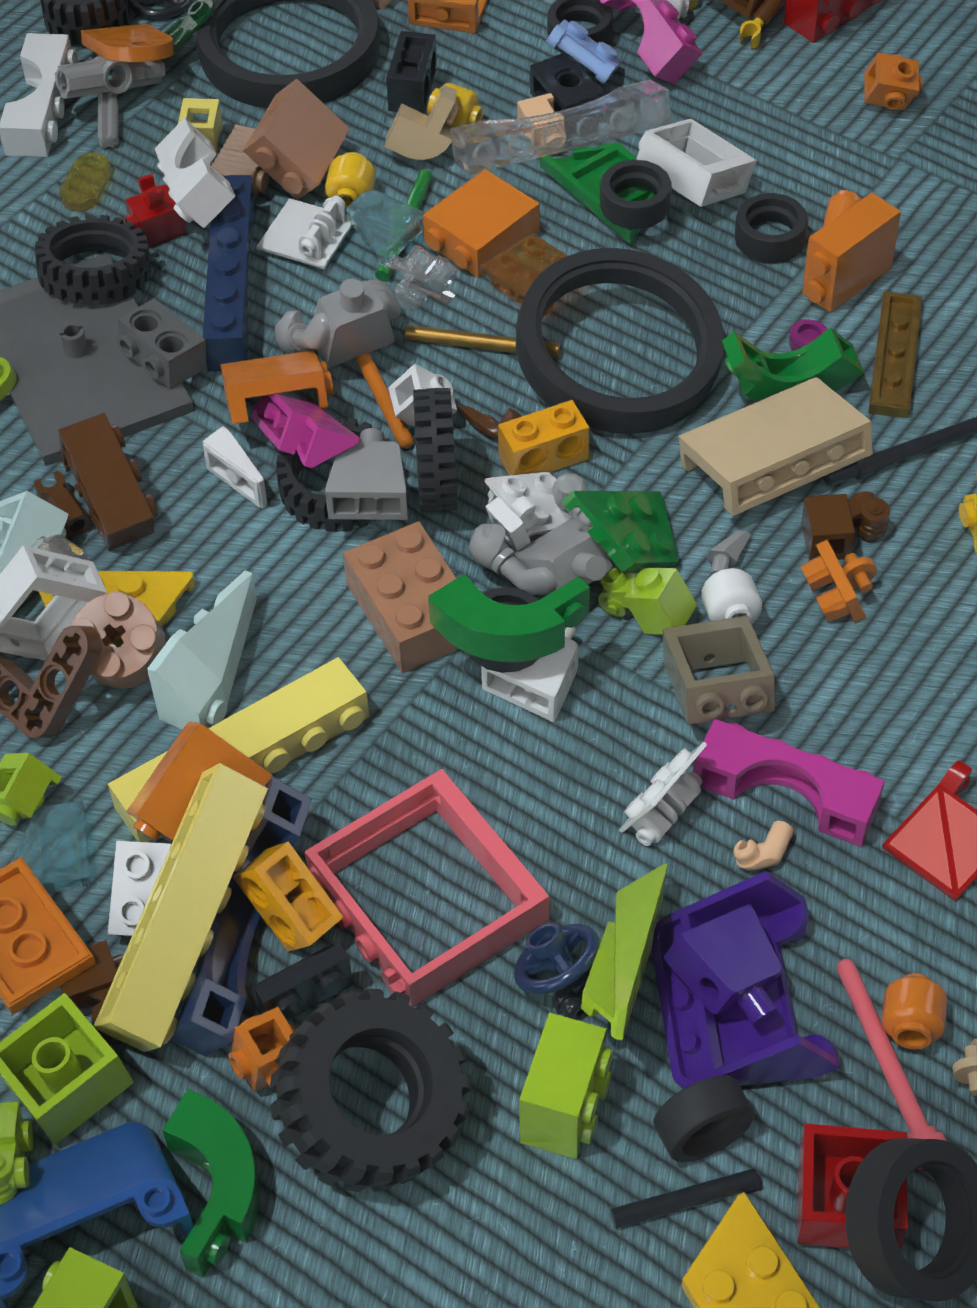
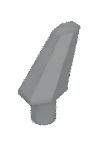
[706,531,752,577]

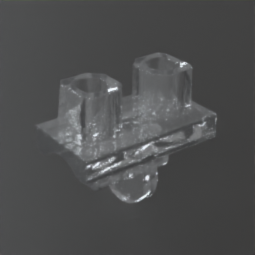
[387,245,459,310]

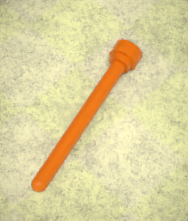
[355,353,413,449]

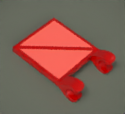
[882,760,977,902]

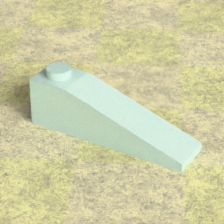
[0,491,69,574]
[147,570,257,729]

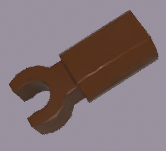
[34,471,90,538]

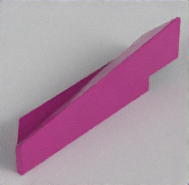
[252,390,361,468]

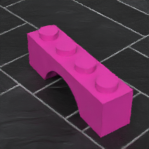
[600,0,703,84]
[693,719,885,847]

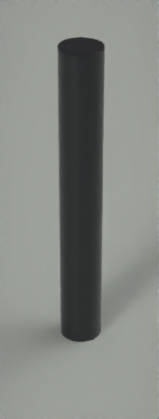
[610,1168,760,1229]

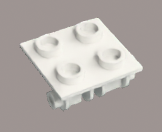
[256,196,356,269]
[485,472,573,543]
[619,742,707,846]
[108,841,171,936]

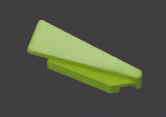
[581,863,668,1040]

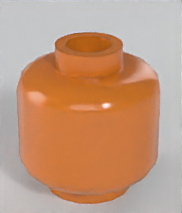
[882,973,947,1049]

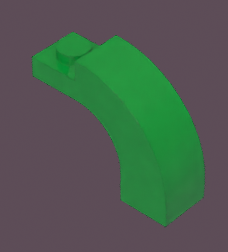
[722,328,864,402]
[428,574,590,662]
[162,1089,260,1278]

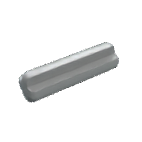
[98,92,119,149]

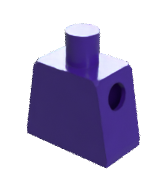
[663,904,782,1026]

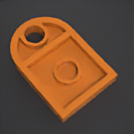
[81,24,174,62]

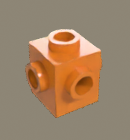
[864,52,923,111]
[228,1007,296,1093]

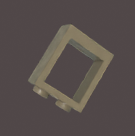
[662,616,775,724]

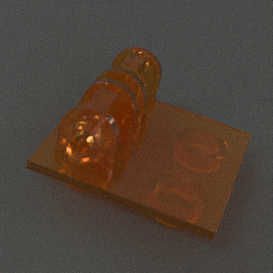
[481,233,567,316]

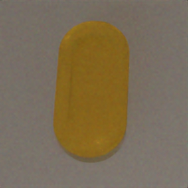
[60,153,111,212]

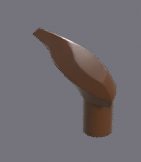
[457,404,522,440]

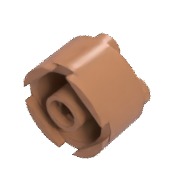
[70,591,165,688]

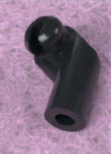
[552,966,592,1020]

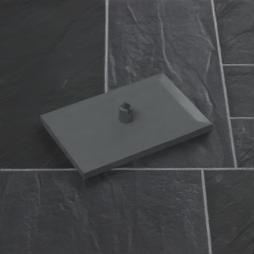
[0,253,194,466]

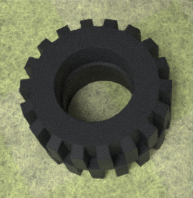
[40,0,130,46]

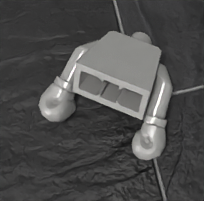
[274,278,401,369]
[469,473,612,596]

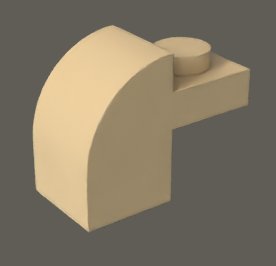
[384,84,459,160]

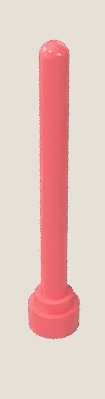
[837,959,947,1170]

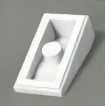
[203,426,267,509]

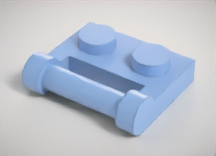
[546,19,622,84]

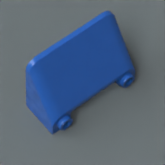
[0,1122,193,1308]

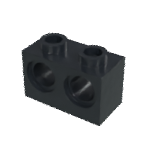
[386,31,437,114]

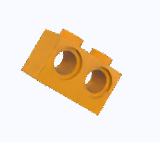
[498,400,589,475]
[233,841,343,952]

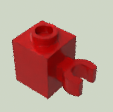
[124,173,186,248]

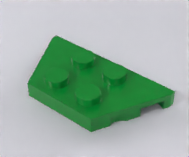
[540,142,656,244]
[561,491,679,572]

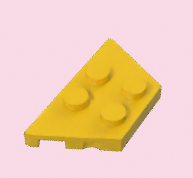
[38,571,195,648]
[681,1192,820,1308]

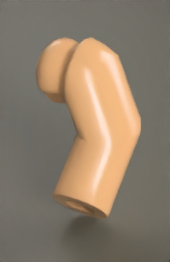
[733,821,794,872]

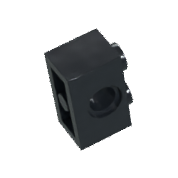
[530,52,605,135]

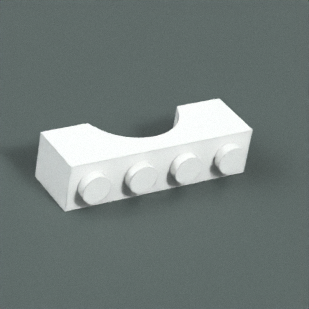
[0,33,78,157]
[155,117,235,228]

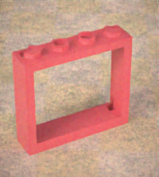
[305,769,550,1007]

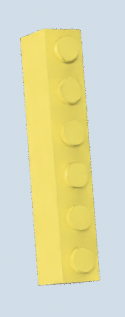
[108,657,369,842]
[93,763,268,1052]

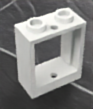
[636,119,757,207]
[0,545,107,661]

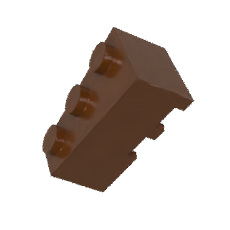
[58,412,158,551]

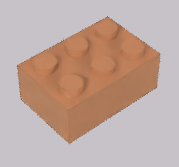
[343,521,459,673]

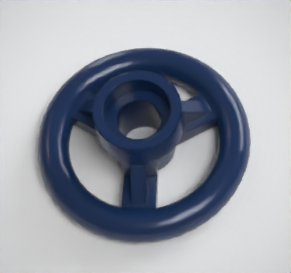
[514,923,600,994]

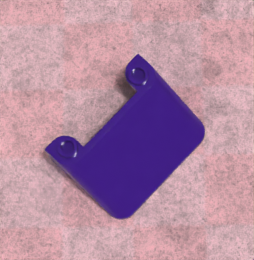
[652,872,840,1088]

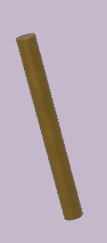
[405,325,560,359]

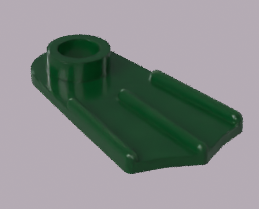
[161,0,215,63]

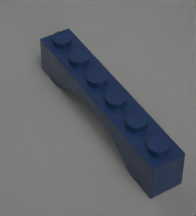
[203,175,256,371]
[171,778,312,1056]

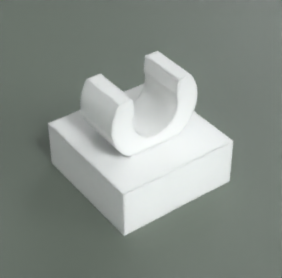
[485,496,539,552]

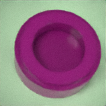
[789,319,828,351]

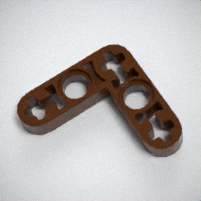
[0,626,102,738]

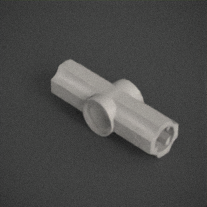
[55,56,165,99]

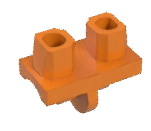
[801,540,877,623]

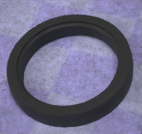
[196,0,381,109]
[516,248,724,434]

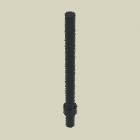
[823,417,977,486]

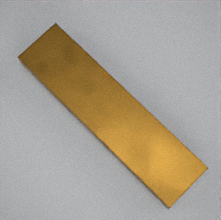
[868,291,922,418]

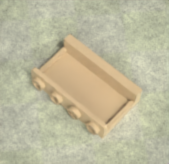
[678,377,873,516]

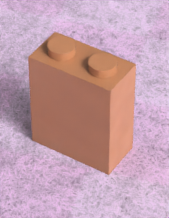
[243,79,350,200]

